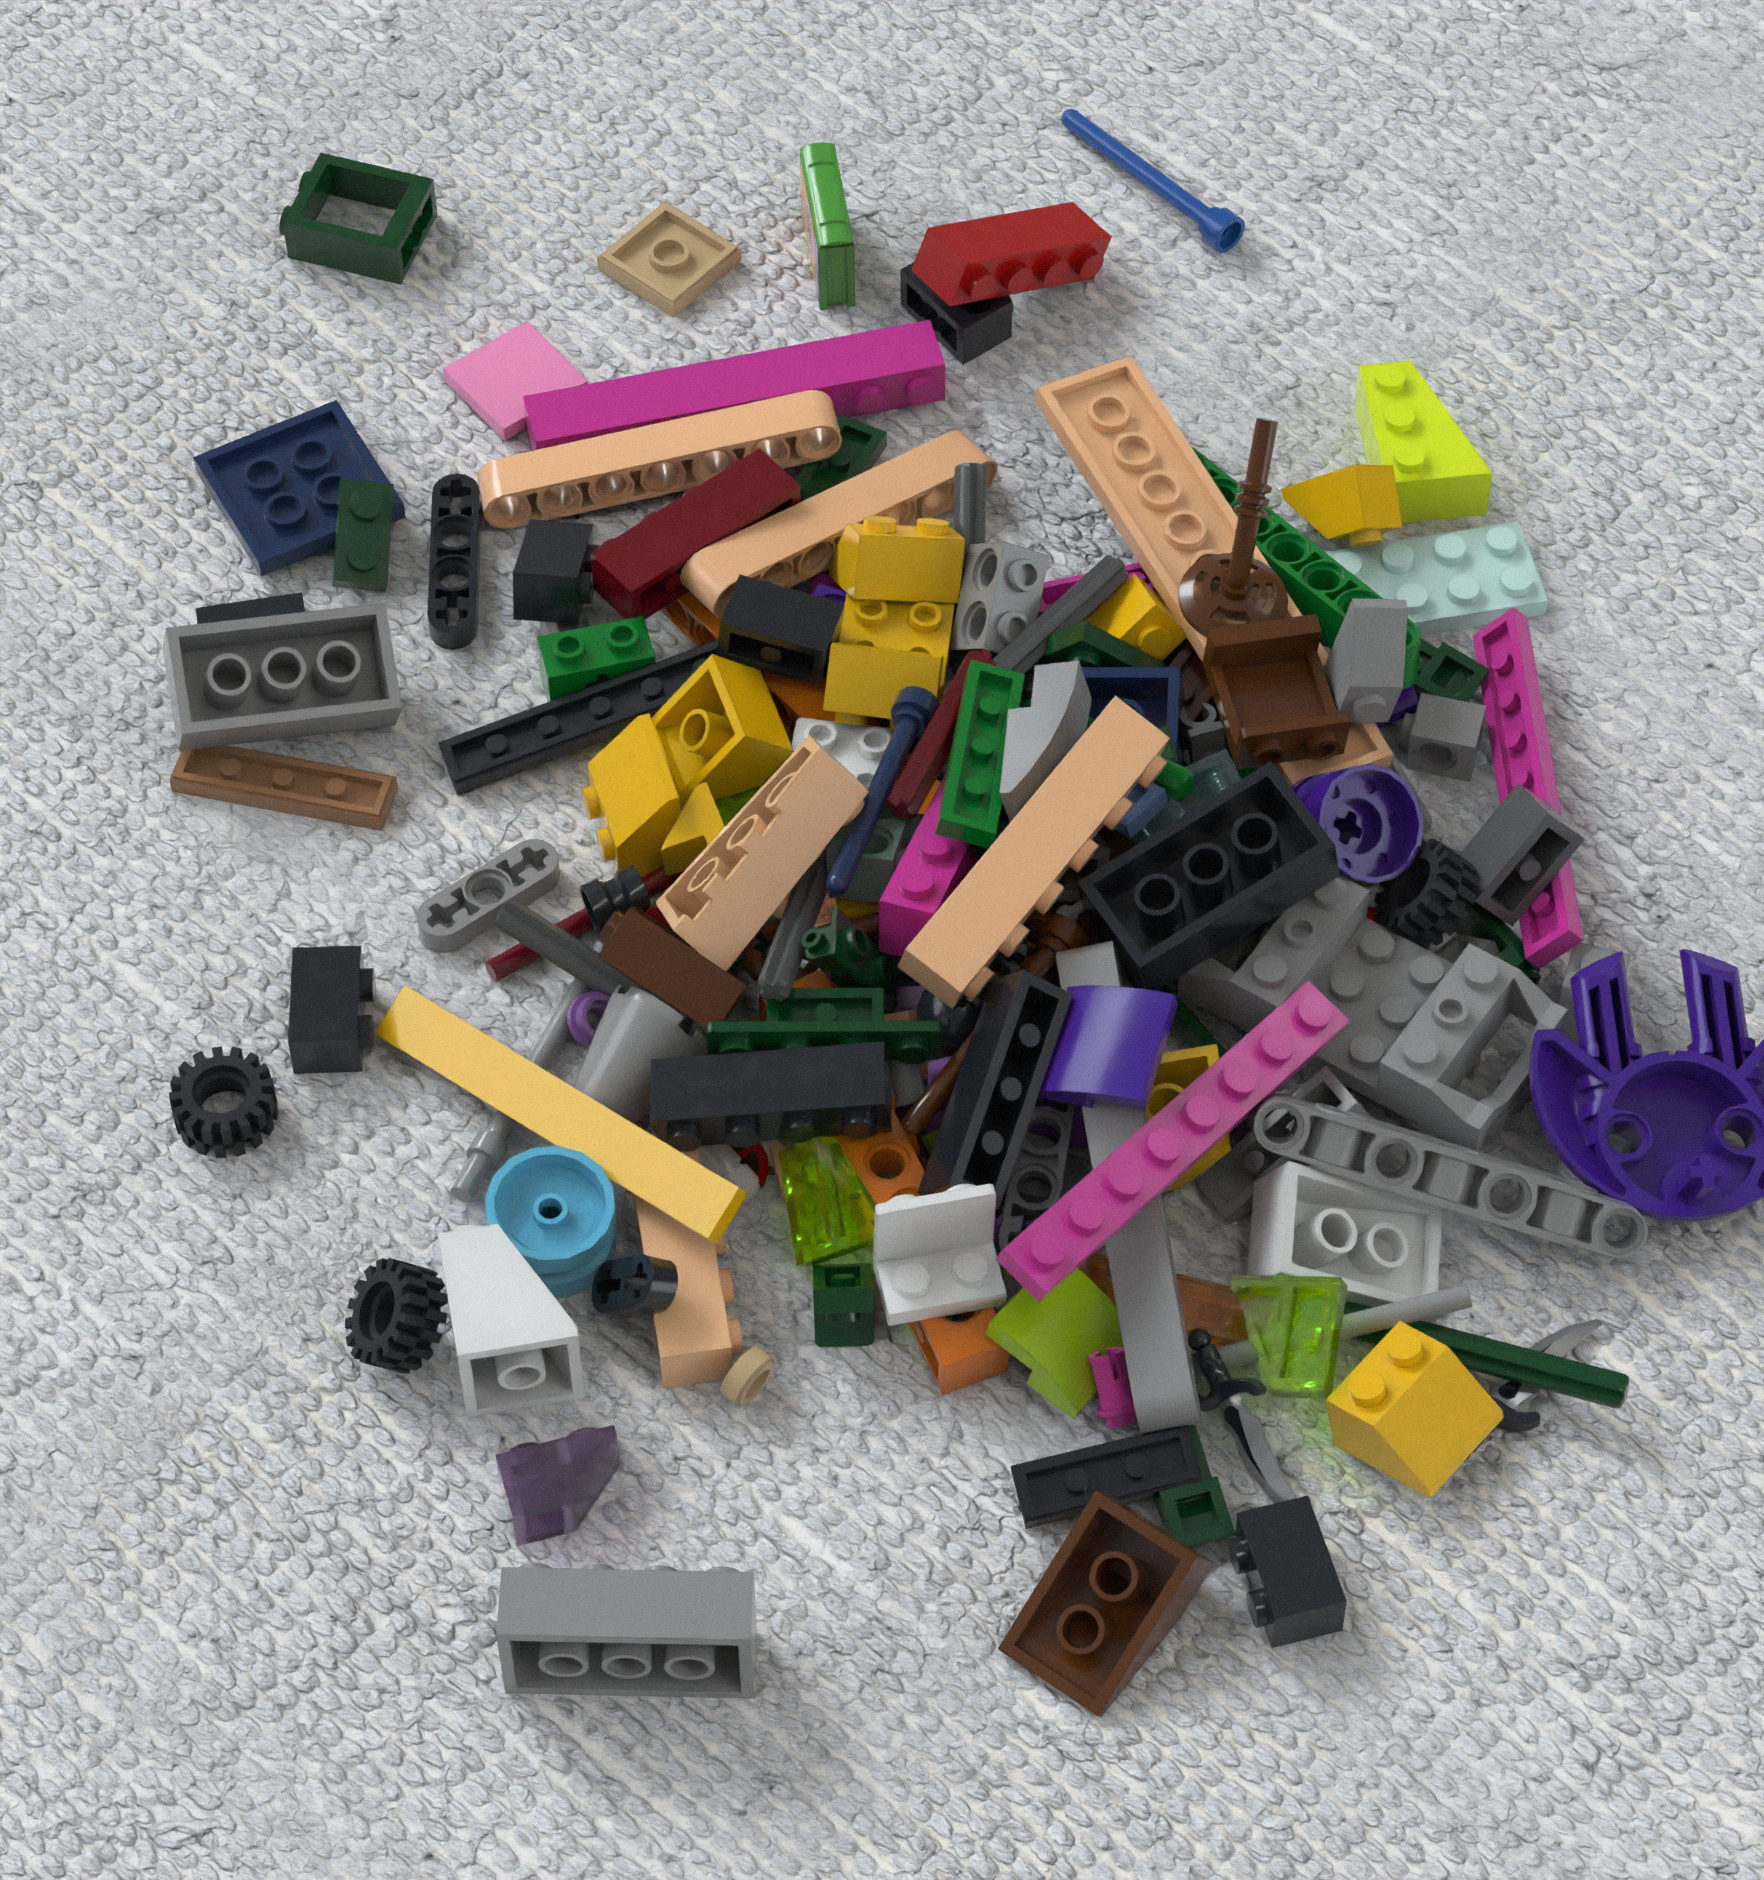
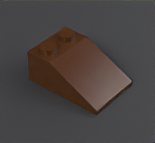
[998,1490,1215,1717]

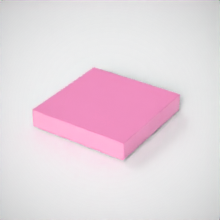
[443,321,588,441]

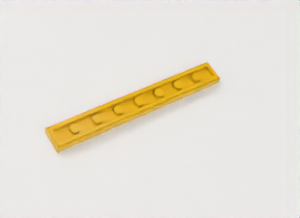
[374,985,748,1244]

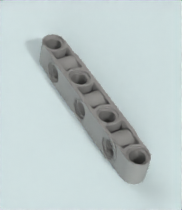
[1250,1093,1648,1258]

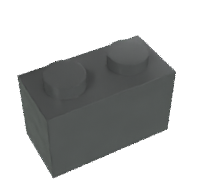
[1459,783,1585,927]

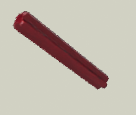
[886,649,997,820]

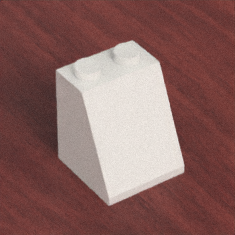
[438,1224,585,1418]

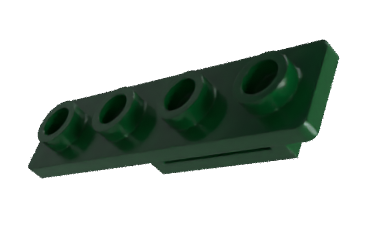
[707,988,942,1064]

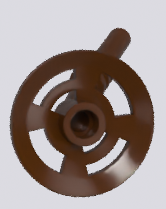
[1178,418,1288,637]

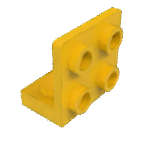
[839,593,955,703]

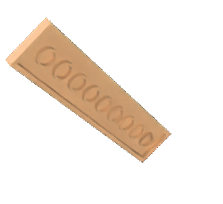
[1035,355,1394,787]

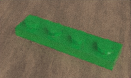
[935,659,1025,849]

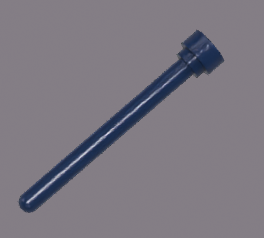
[826,686,940,895]

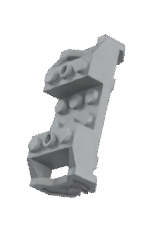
[1177,875,1568,1154]

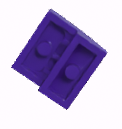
[1038,985,1178,1111]

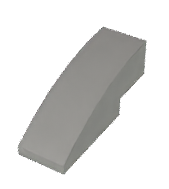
[999,660,1092,822]

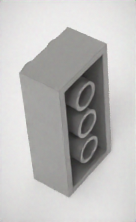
[162,603,402,751]
[496,1563,757,1699]

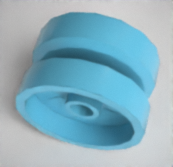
[485,1146,616,1298]

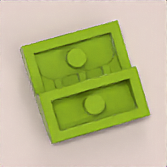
[985,1269,1123,1419]

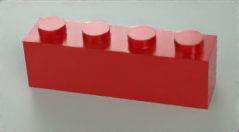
[911,202,1112,306]

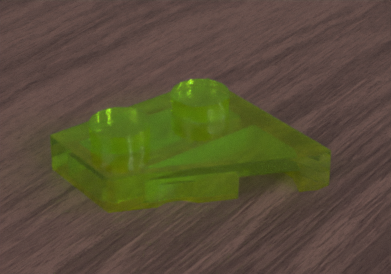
[778,1136,876,1266]
[1230,1275,1348,1399]

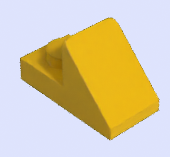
[661,782,725,875]

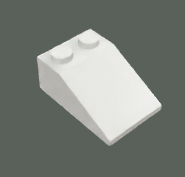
[1246,1161,1443,1310]

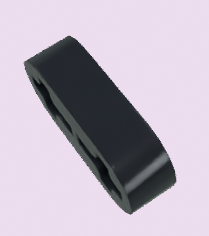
[592,1254,678,1318]

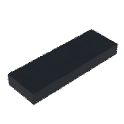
[1010,1425,1203,1529]

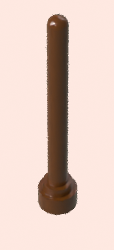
[902,913,1088,1135]

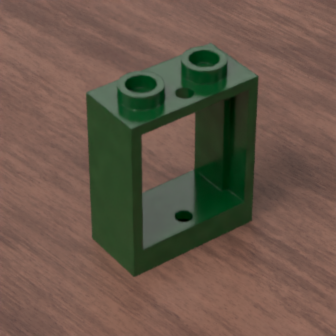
[279,153,438,285]

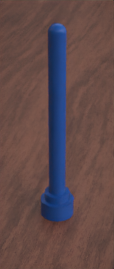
[1061,109,1245,253]

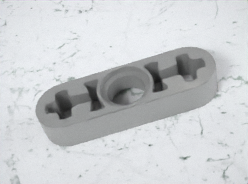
[417,839,560,953]

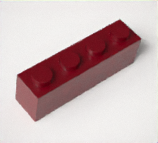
[591,448,801,620]

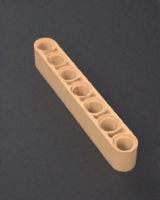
[478,390,842,529]
[680,430,998,619]

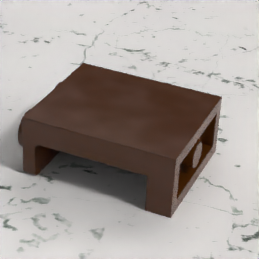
[1202,614,1351,770]

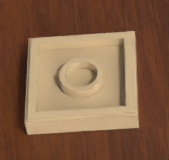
[597,201,741,318]

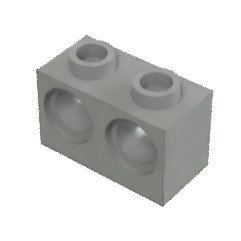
[949,542,1050,660]

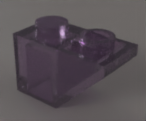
[495,1425,620,1546]

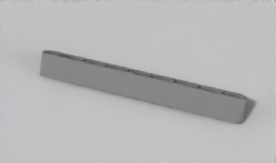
[1056,940,1202,1434]

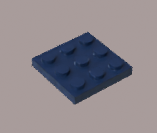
[193,400,406,577]

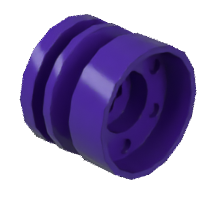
[1291,763,1424,886]

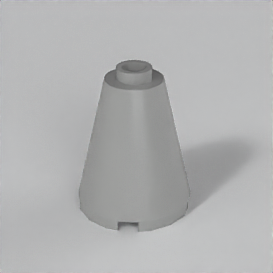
[572,985,708,1124]

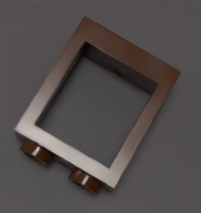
[596,907,751,1029]

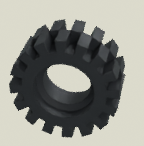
[1373,839,1479,949]
[169,1046,278,1158]
[345,1258,448,1374]

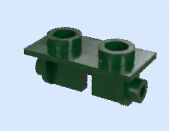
[801,906,900,1013]

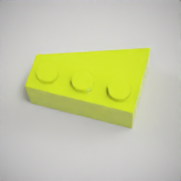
[1354,360,1493,523]

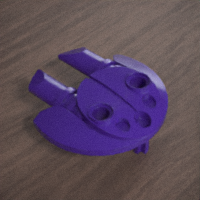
[1529,949,1764,1221]

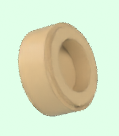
[720,1346,775,1406]

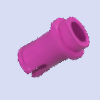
[1088,1347,1137,1428]

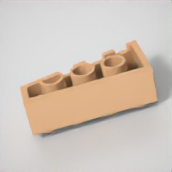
[655,735,869,971]

